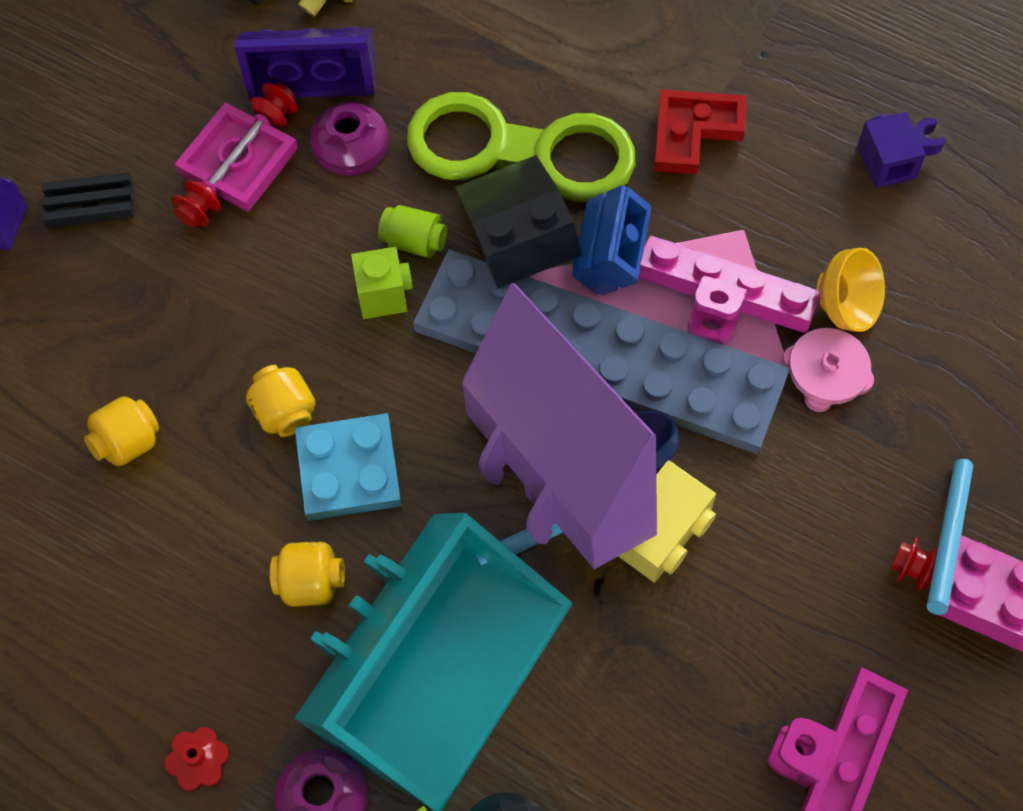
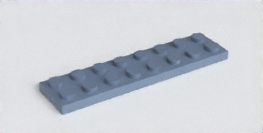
[413,250,790,455]

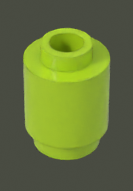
[378,205,448,258]

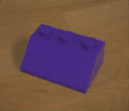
[235,27,375,99]

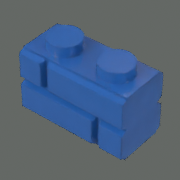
[572,185,651,296]

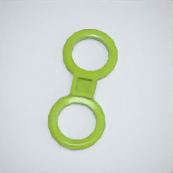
[407,92,636,202]

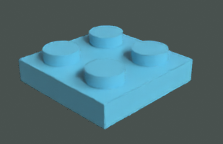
[295,413,402,521]

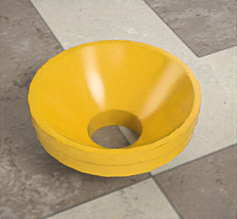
[817,248,885,332]

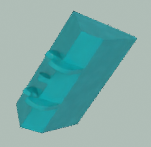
[295,513,573,811]

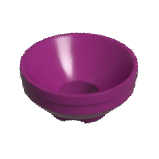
[311,103,389,175]
[275,748,370,811]

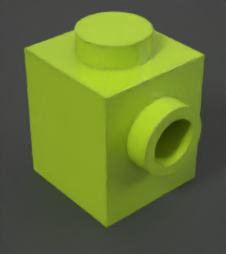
[351,246,413,319]

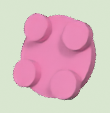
[782,328,874,412]

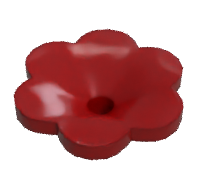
[165,727,230,791]

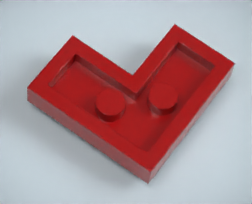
[654,89,746,174]

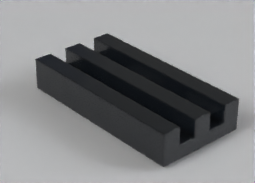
[42,172,134,228]

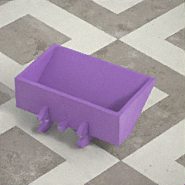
[462,283,657,569]

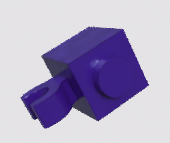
[857,112,946,188]

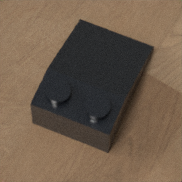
[455,155,582,289]

